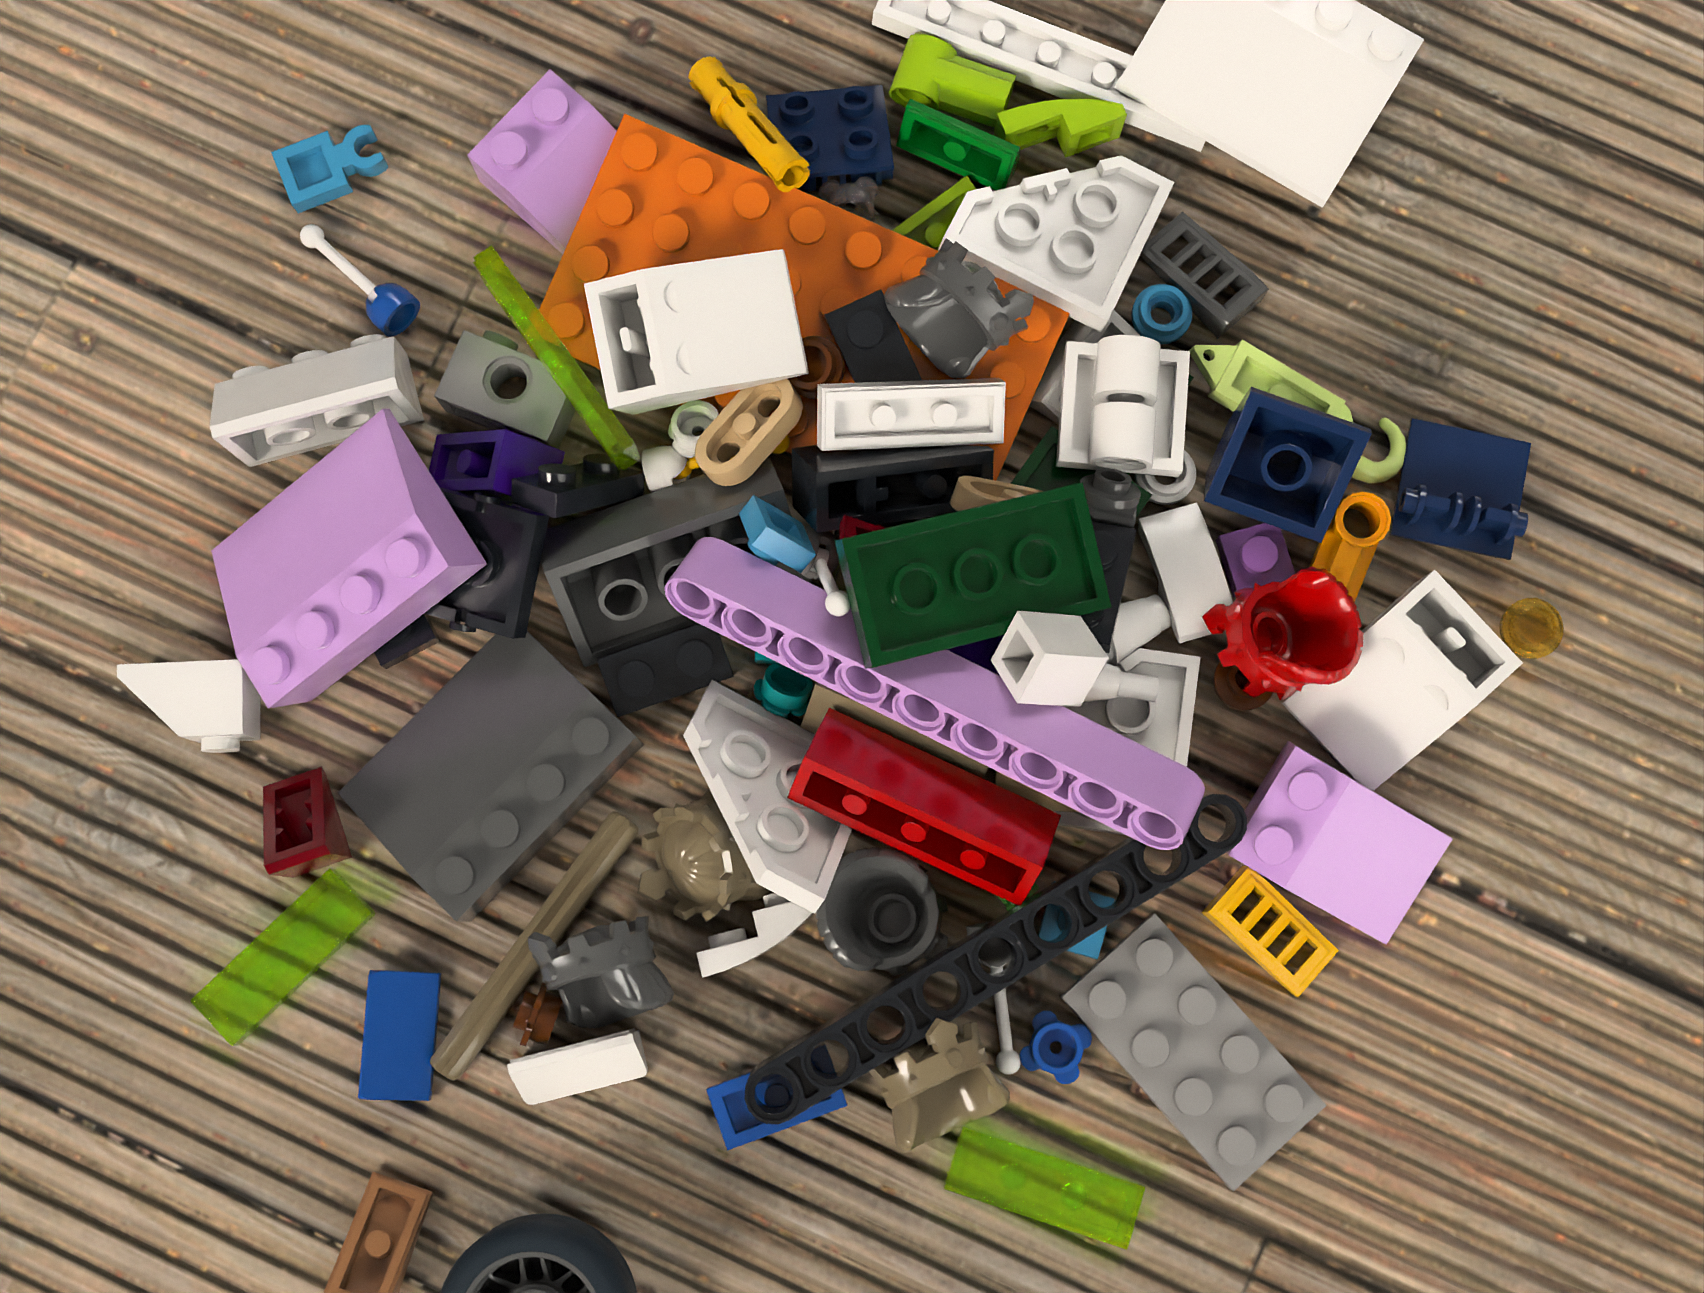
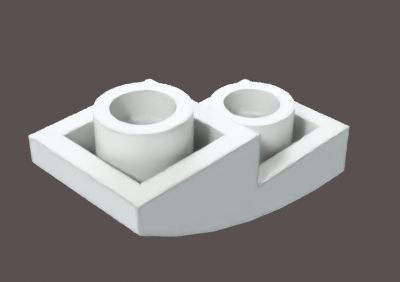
[1138,502,1233,644]
[696,893,814,978]

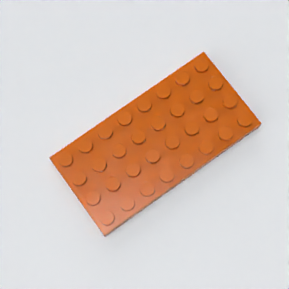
[527,113,1070,481]

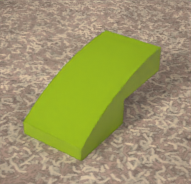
[993,98,1127,158]

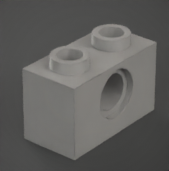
[434,330,584,449]

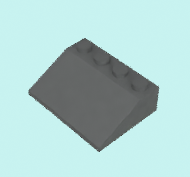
[338,631,644,922]

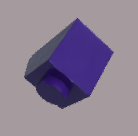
[429,429,565,511]

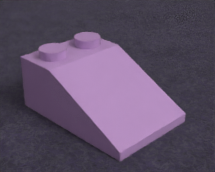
[467,69,617,254]
[1227,741,1452,945]

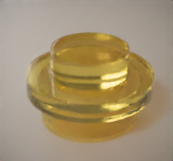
[1499,598,1564,660]

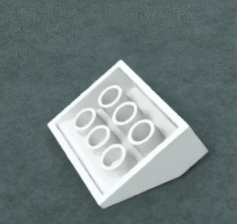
[1115,0,1424,208]

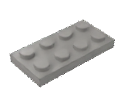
[1060,913,1327,1192]

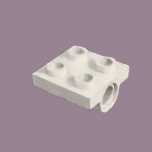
[1056,335,1190,477]

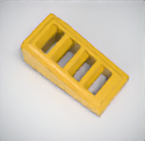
[1201,866,1339,997]

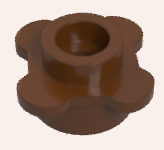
[513,982,562,1047]

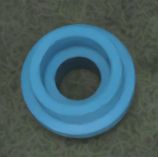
[1131,284,1192,344]

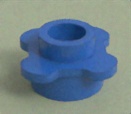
[1020,1011,1092,1084]

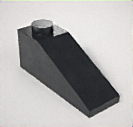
[792,445,994,533]

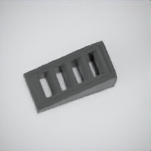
[1140,211,1269,339]

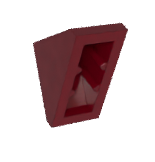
[263,766,352,878]

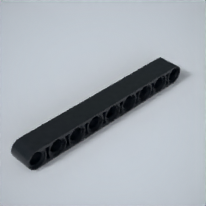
[744,794,1247,1124]

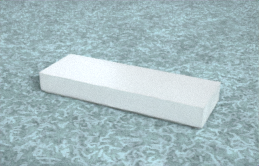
[817,378,1006,451]

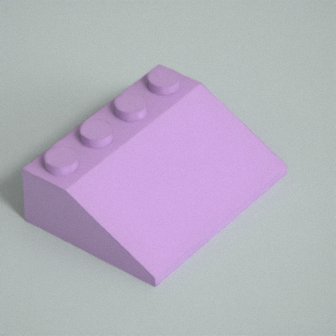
[211,408,487,709]

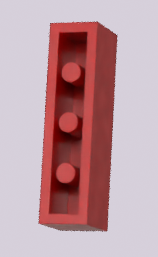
[787,708,1061,907]

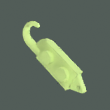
[1189,339,1406,484]

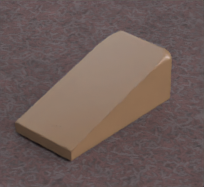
[324,1172,433,1293]

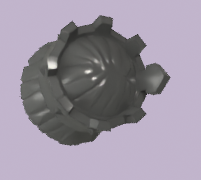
[884,238,1034,379]
[816,847,948,976]
[528,916,674,1028]

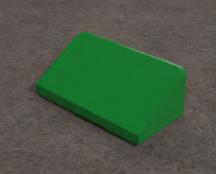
[896,99,1020,190]

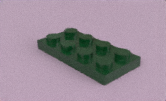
[835,482,1112,669]

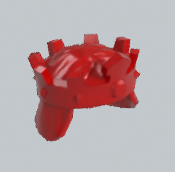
[1202,567,1363,701]

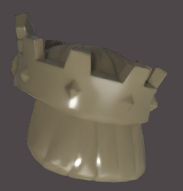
[637,789,773,922]
[869,1018,1010,1153]

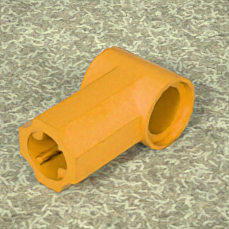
[1309,491,1391,602]

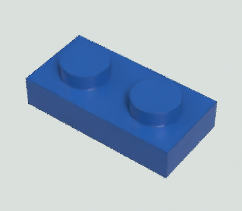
[706,1044,848,1151]

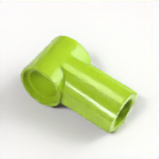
[889,34,1016,128]

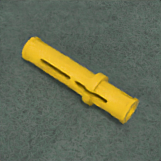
[688,56,810,192]

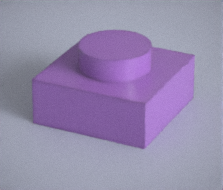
[1215,523,1295,597]

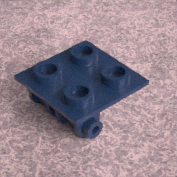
[766,85,894,192]
[1390,418,1531,560]

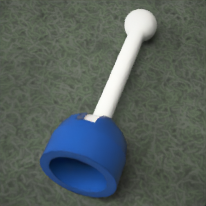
[300,224,420,337]

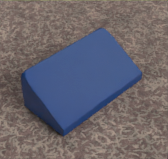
[358,970,441,1101]

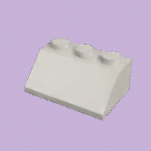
[210,334,424,467]

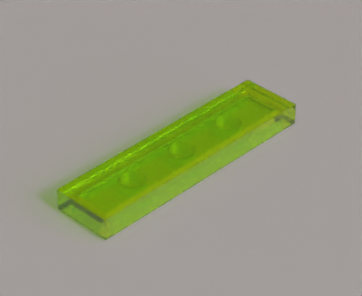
[473,245,641,471]

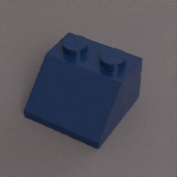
[1204,387,1372,543]

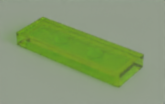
[190,868,376,1046]
[943,1126,1146,1250]

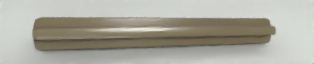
[430,811,639,1081]

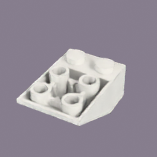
[584,249,809,415]
[1282,570,1523,791]

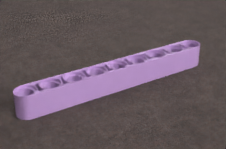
[665,537,1205,850]

